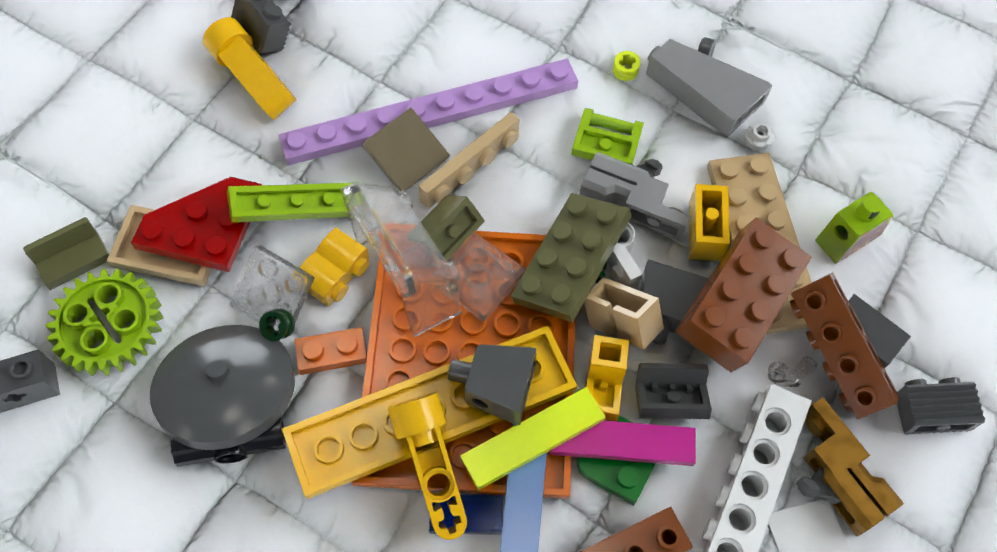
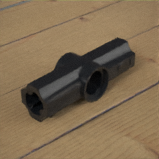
[170,417,286,467]

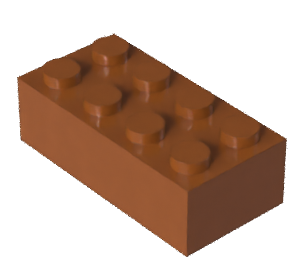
[675,217,812,373]

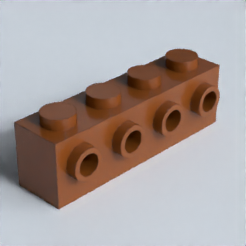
[790,272,900,420]
[580,506,693,552]

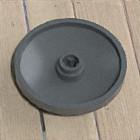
[150,325,295,450]

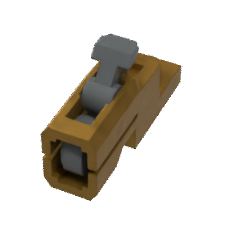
[796,397,904,536]

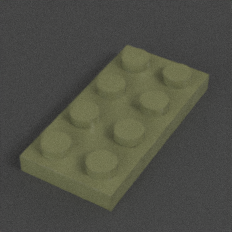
[511,193,631,323]

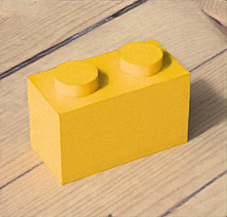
[689,184,730,261]

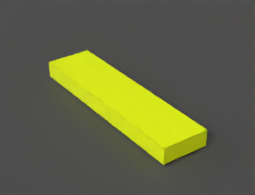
[460,387,605,491]

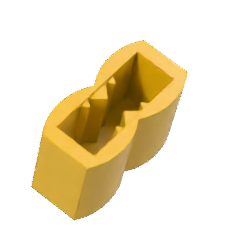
[294,228,369,307]

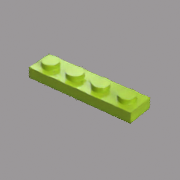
[227,182,363,222]

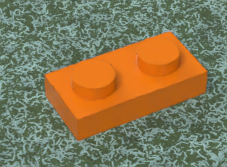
[294,327,367,375]

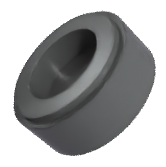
[698,37,716,57]

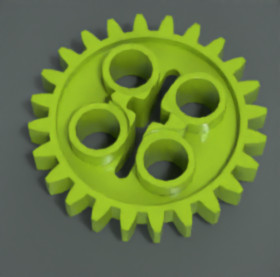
[46,268,164,376]

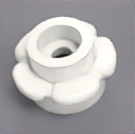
[745,122,775,151]

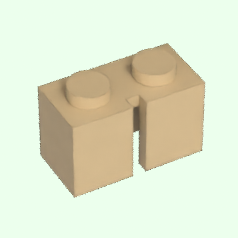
[584,277,664,350]

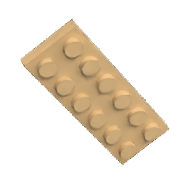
[707,153,811,334]

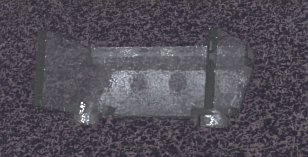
[341,183,462,337]

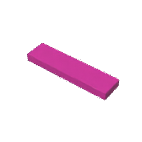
[549,421,696,466]

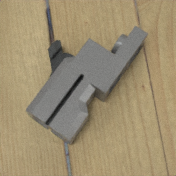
[579,152,691,242]

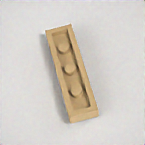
[418,112,520,209]

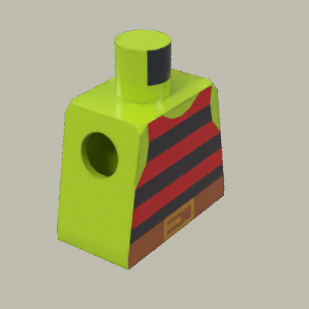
[815,192,893,264]

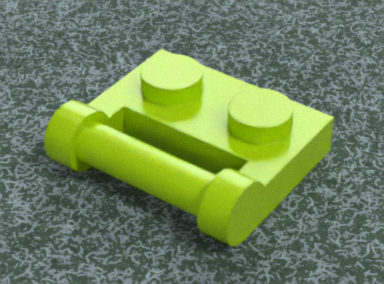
[571,108,644,165]

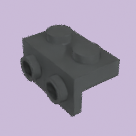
[635,363,712,419]

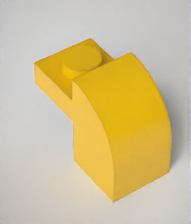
[585,335,629,421]

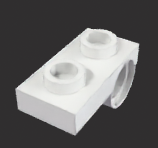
[607,223,642,289]

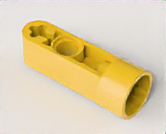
[203,17,297,120]
[388,392,467,540]

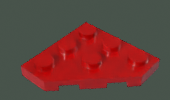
[131,177,262,272]

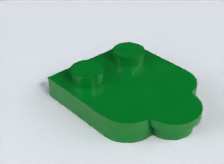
[577,415,656,506]

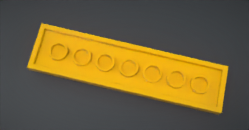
[282,325,577,499]

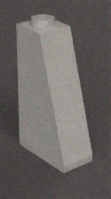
[646,39,773,137]

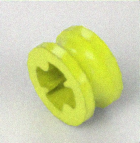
[613,51,641,81]

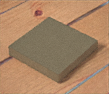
[362,107,450,194]

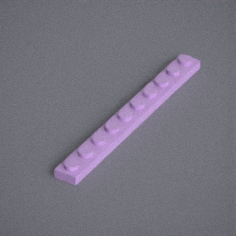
[279,58,578,166]

